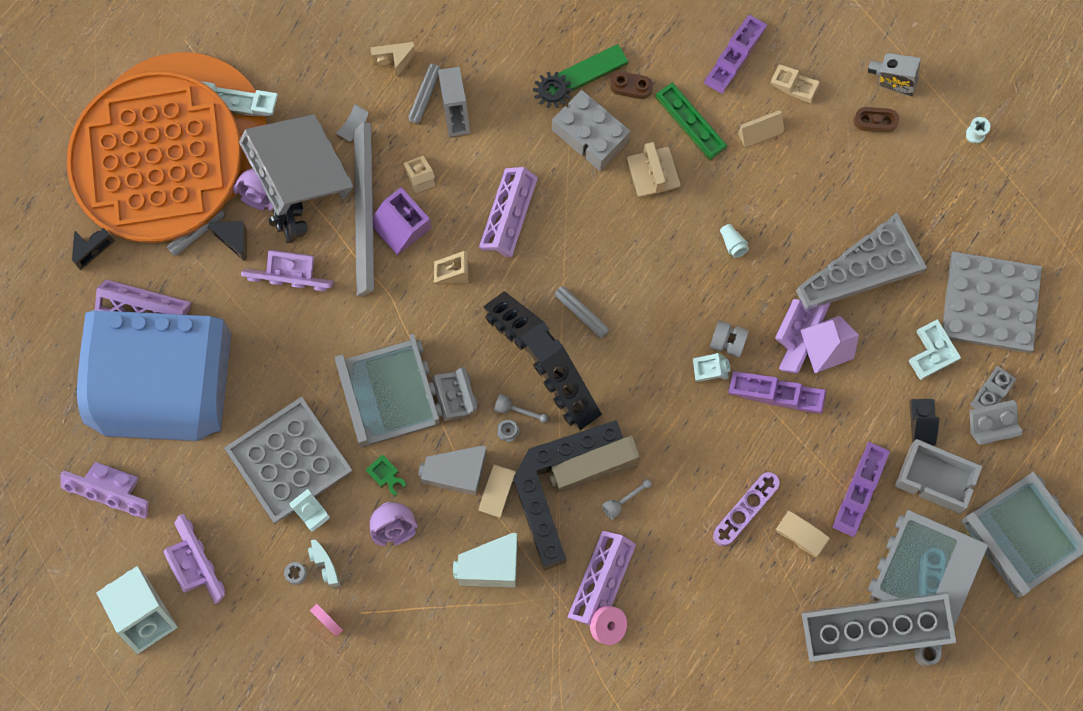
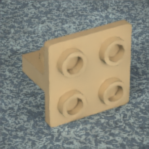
[627,142,681,198]

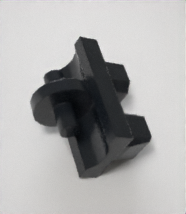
[268,202,308,243]

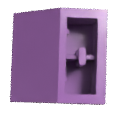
[373,187,431,256]

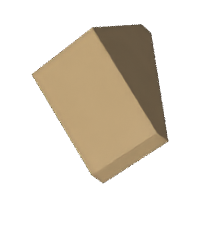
[434,251,469,284]

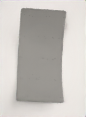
[336,104,368,142]

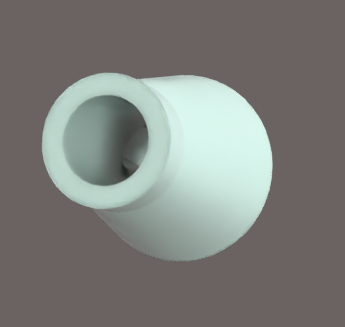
[720,224,749,258]

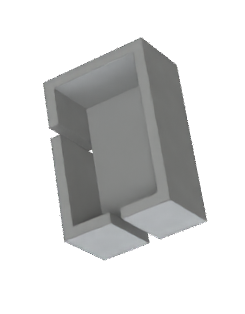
[552,90,631,171]
[894,439,982,514]

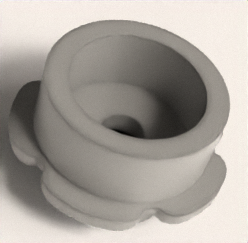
[497,419,520,442]

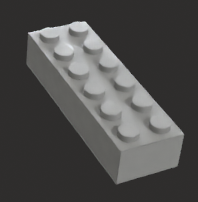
[802,592,956,662]

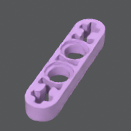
[713,472,779,546]

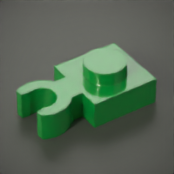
[366,454,407,497]

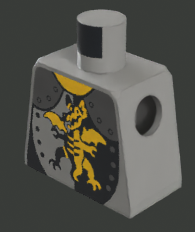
[868,53,921,97]

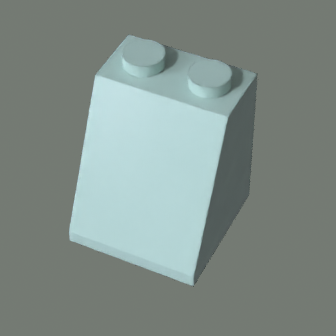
[453,533,517,588]
[96,566,178,654]

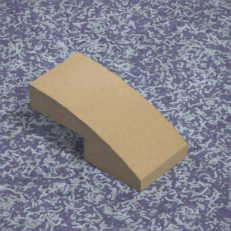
[770,64,820,104]
[478,464,516,518]
[776,511,830,558]

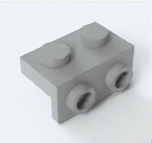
[432,367,477,421]

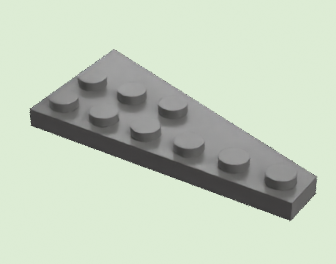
[796,213,927,310]

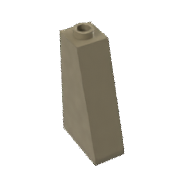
[549,435,640,493]

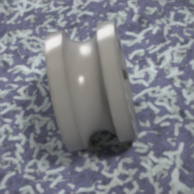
[284,562,307,585]

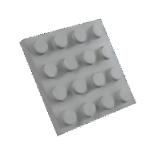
[942,252,1042,354]
[224,397,353,524]

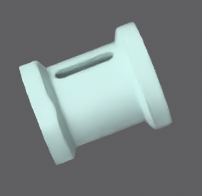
[966,117,991,144]

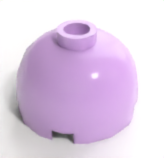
[233,169,273,211]
[370,502,418,546]

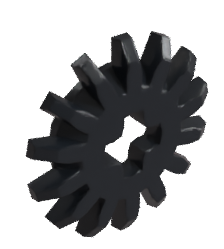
[533,72,572,108]

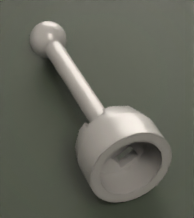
[494,393,549,423]
[601,479,652,520]

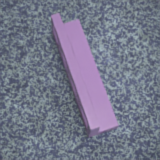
[479,167,538,257]
[95,279,191,315]
[567,531,636,626]

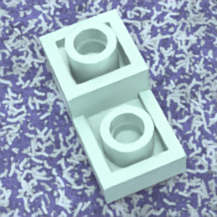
[308,540,340,588]

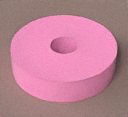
[310,604,343,637]
[590,606,627,645]

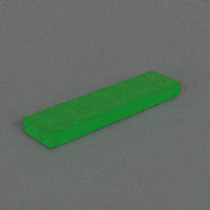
[547,44,628,95]
[655,82,728,161]

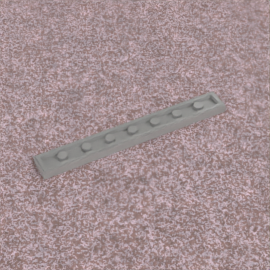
[354,122,374,297]

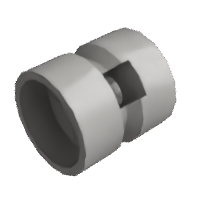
[709,320,749,358]

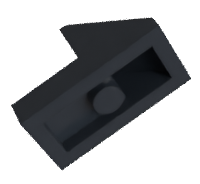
[72,228,115,270]
[910,399,940,446]

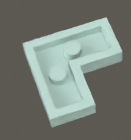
[909,319,961,380]

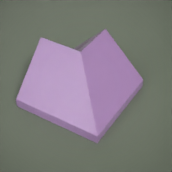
[801,316,859,373]

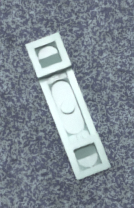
[201,81,278,116]

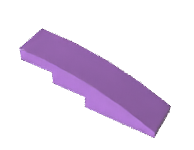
[704,15,767,94]
[728,371,827,414]
[832,442,890,537]

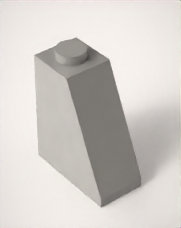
[438,67,471,137]
[418,446,487,496]

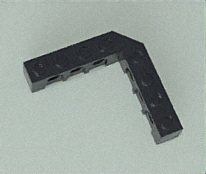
[483,291,602,431]
[514,420,623,570]

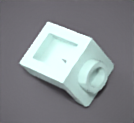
[693,353,730,382]
[289,489,330,531]

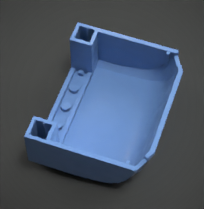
[77,310,231,441]

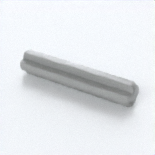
[408,64,440,124]
[167,210,225,256]
[555,286,609,338]

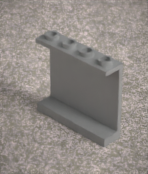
[239,114,353,216]

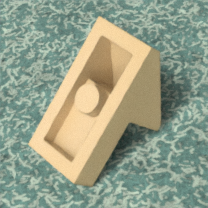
[370,42,415,77]
[403,156,435,193]

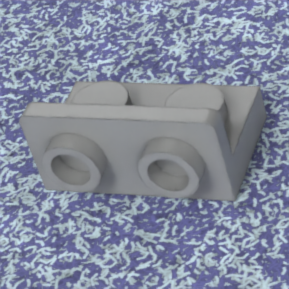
[969,400,1023,444]

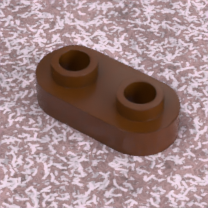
[610,72,653,99]
[854,107,899,132]

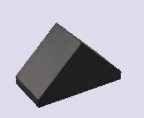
[208,221,247,261]

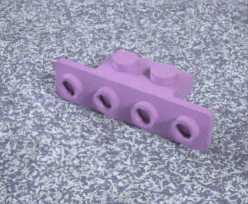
[241,250,334,291]
[775,299,831,374]
[60,462,148,519]
[163,514,225,604]

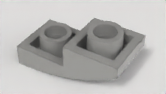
[970,366,1016,409]

